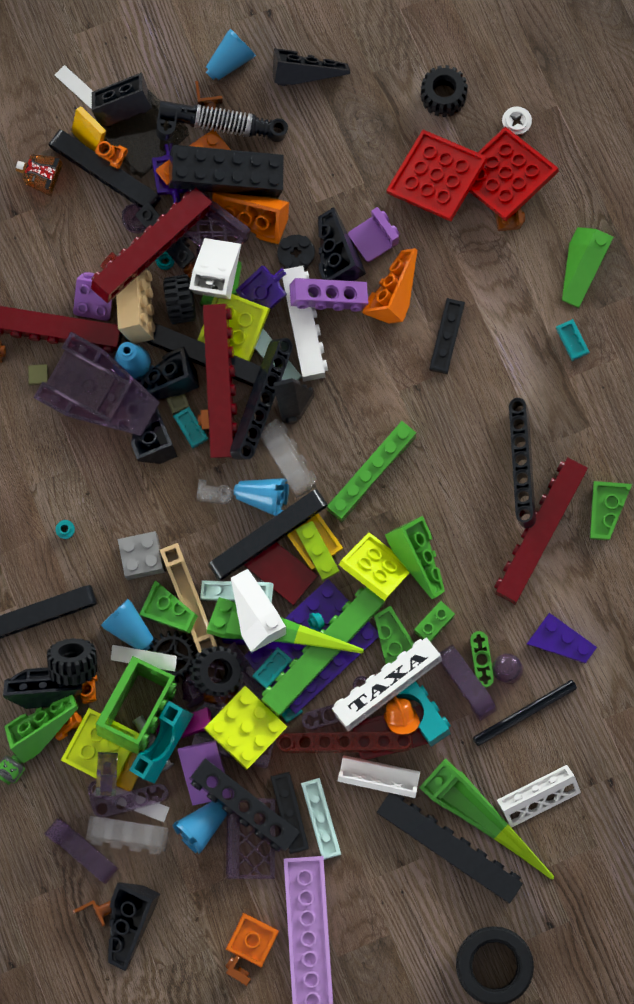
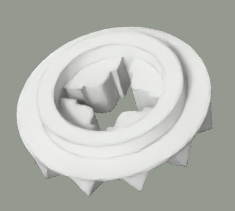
[502,107,532,135]

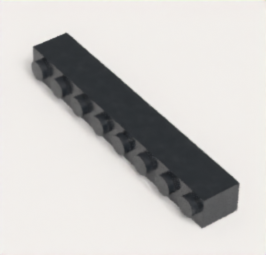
[376,793,523,904]

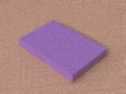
[178,740,231,805]

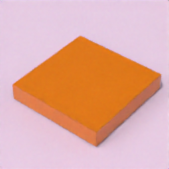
[226,913,279,968]

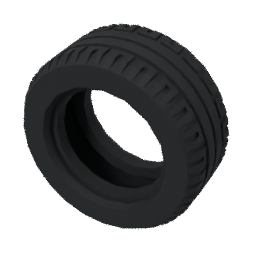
[456,926,534,1004]

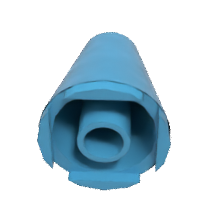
[206,29,256,80]
[113,342,151,381]
[234,478,289,516]
[101,599,154,651]
[172,801,227,854]

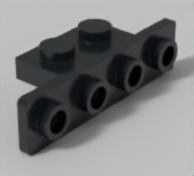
[135,203,195,269]

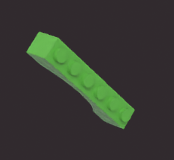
[327,421,416,523]

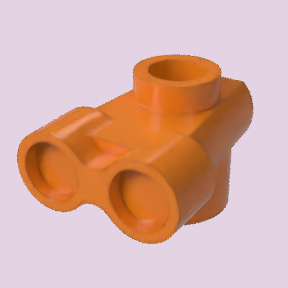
[95,141,128,169]
[80,672,98,704]
[55,711,82,741]

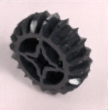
[149,630,199,683]

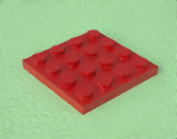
[469,126,559,221]
[386,130,488,222]

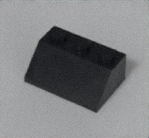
[91,72,152,128]

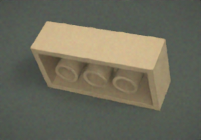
[116,269,155,344]

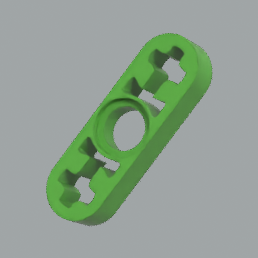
[470,631,494,688]

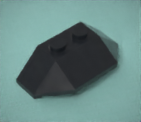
[3,667,82,709]

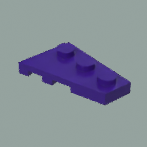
[526,613,597,664]

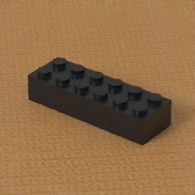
[169,145,284,198]

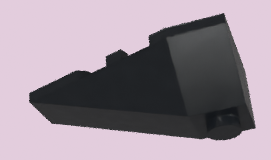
[273,48,350,86]
[318,207,366,281]
[274,378,314,425]
[131,401,178,464]

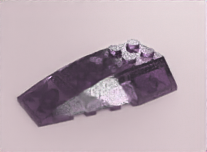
[34,332,160,436]

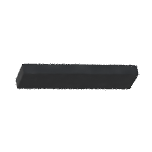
[429,298,465,374]
[271,772,309,854]

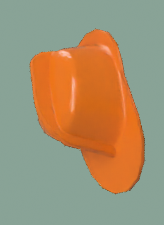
[384,696,420,735]

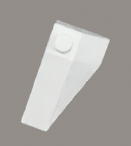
[231,569,286,653]

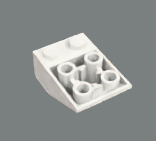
[189,238,241,300]

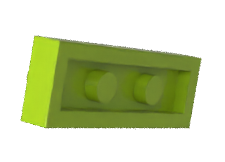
[295,521,340,581]

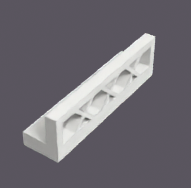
[338,755,420,798]
[497,765,581,828]

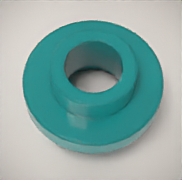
[156,251,175,270]
[56,520,75,539]
[308,613,325,632]

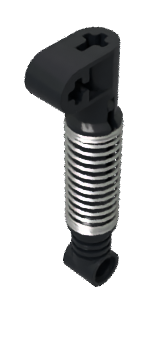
[156,100,288,142]

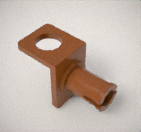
[195,81,223,110]
[73,900,111,927]

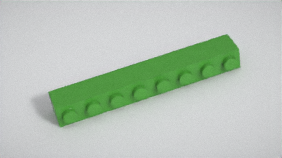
[262,587,386,717]

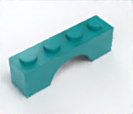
[396,679,451,747]
[129,701,194,784]

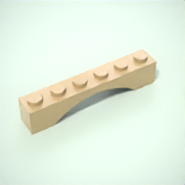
[160,543,218,653]

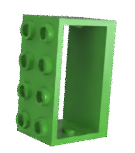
[96,656,177,755]

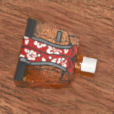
[16,154,63,196]

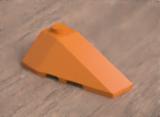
[212,192,289,244]
[362,248,418,324]

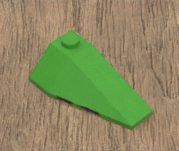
[562,227,613,308]
[385,516,445,599]
[4,695,78,763]

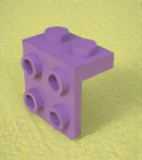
[348,207,400,262]
[73,272,112,321]

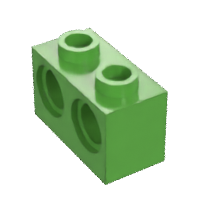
[414,601,455,642]

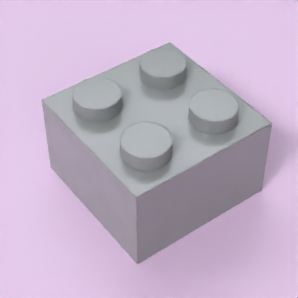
[118,531,165,580]

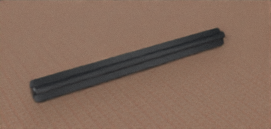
[473,680,577,746]

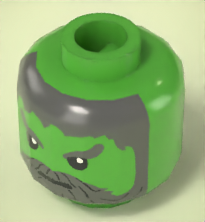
[0,754,25,785]

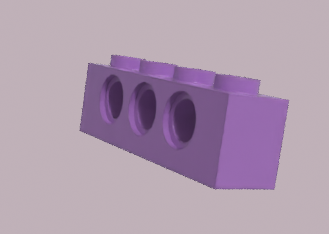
[289,278,368,312]

